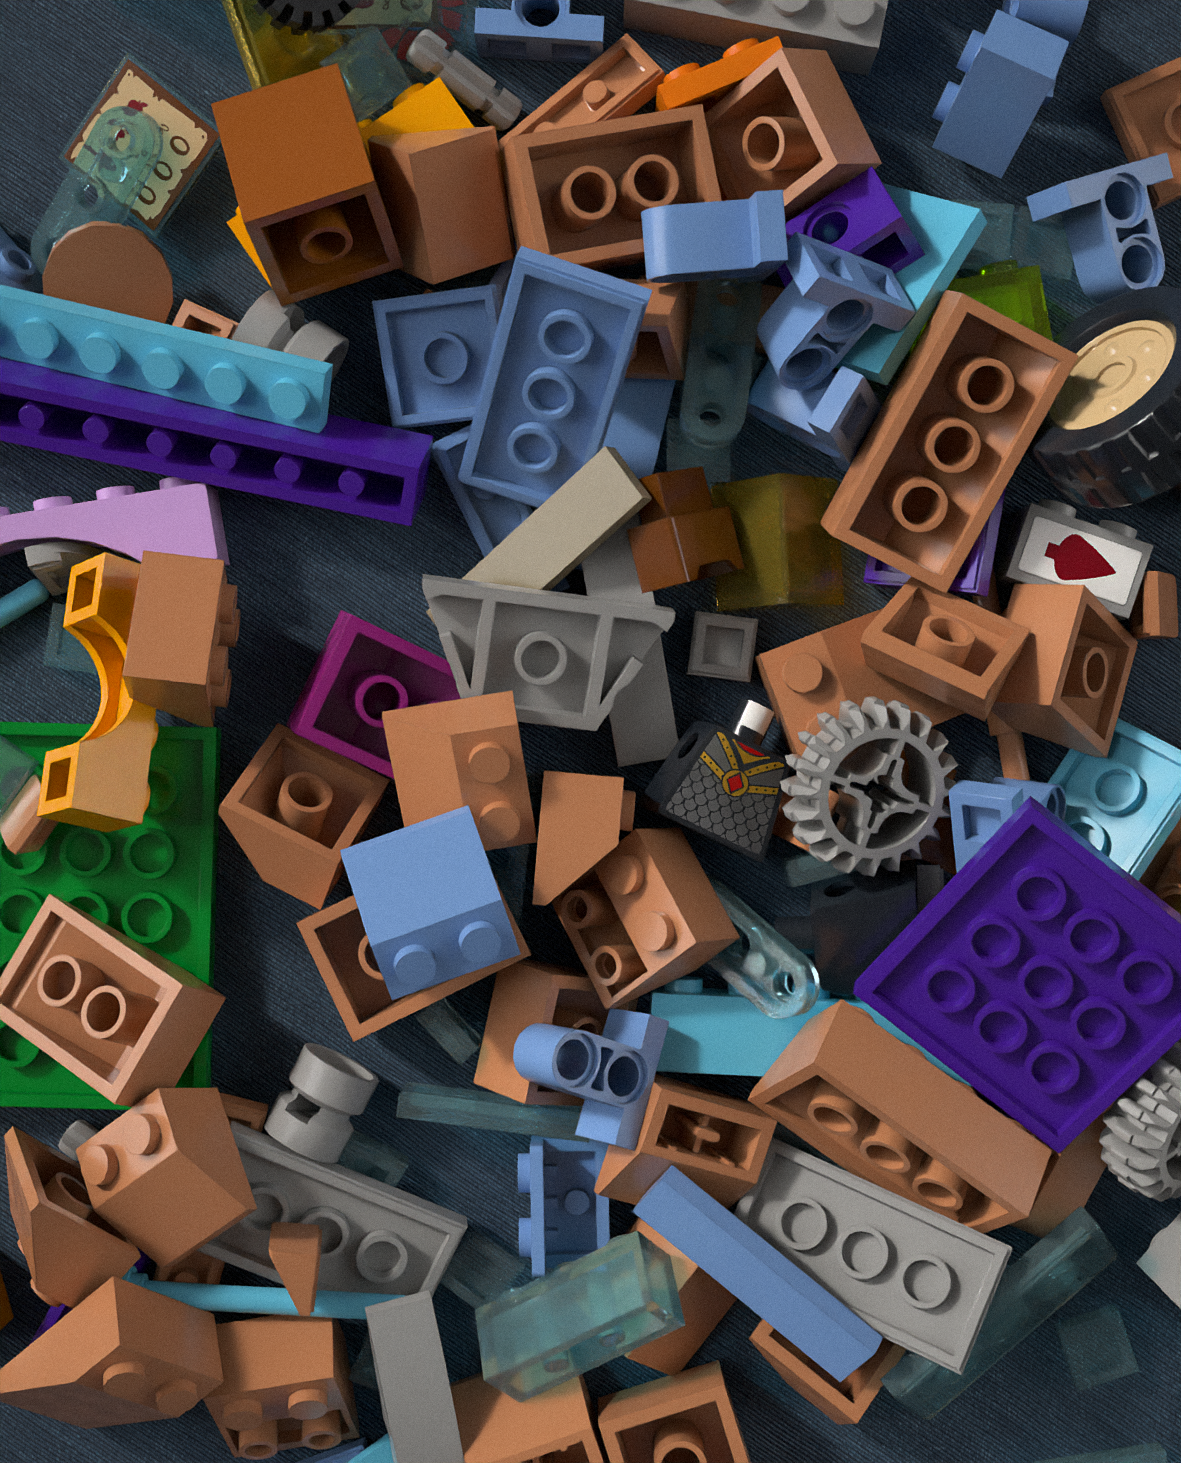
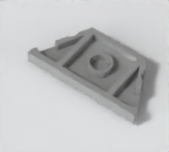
[422,574,676,731]

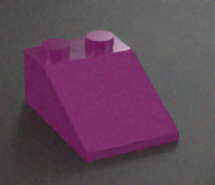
[286,610,461,779]

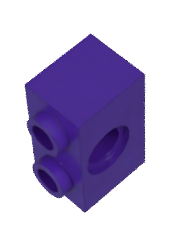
[776,166,925,288]

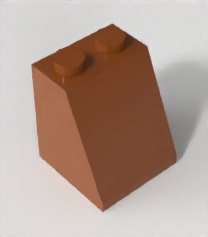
[211,63,404,307]

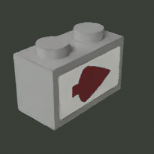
[995,499,1154,621]

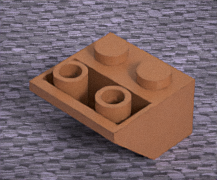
[122,550,240,727]
[551,828,740,1010]
[594,1074,777,1210]
[203,1315,360,1460]
[450,1341,610,1463]

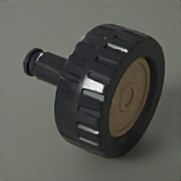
[1026,286,1181,508]

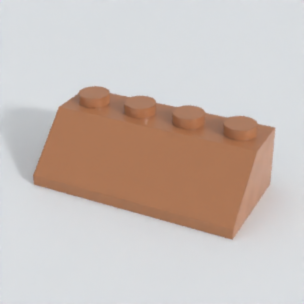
[820,290,1079,594]
[748,999,1052,1234]

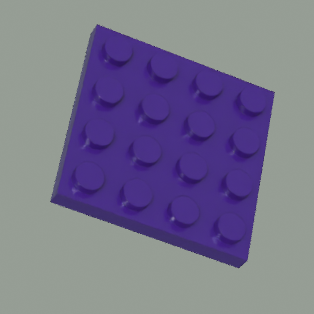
[853,796,1181,1153]

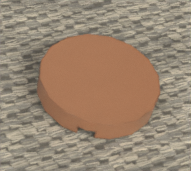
[42,221,173,324]

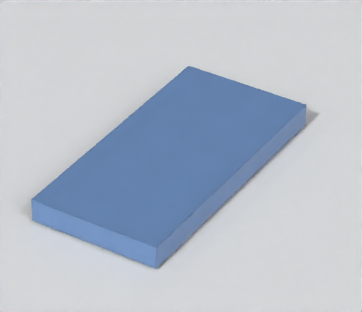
[457,246,652,508]

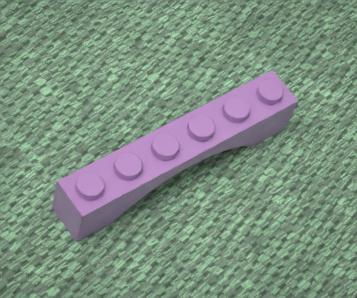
[0,477,230,566]

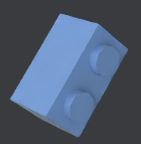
[932,9,1069,178]

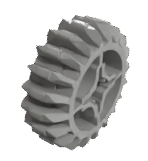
[779,696,958,877]
[1099,1038,1181,1202]

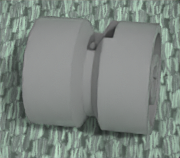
[232,290,349,382]
[264,1043,379,1164]

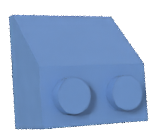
[340,805,521,1000]

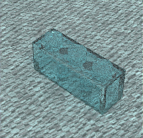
[475,1230,685,1403]

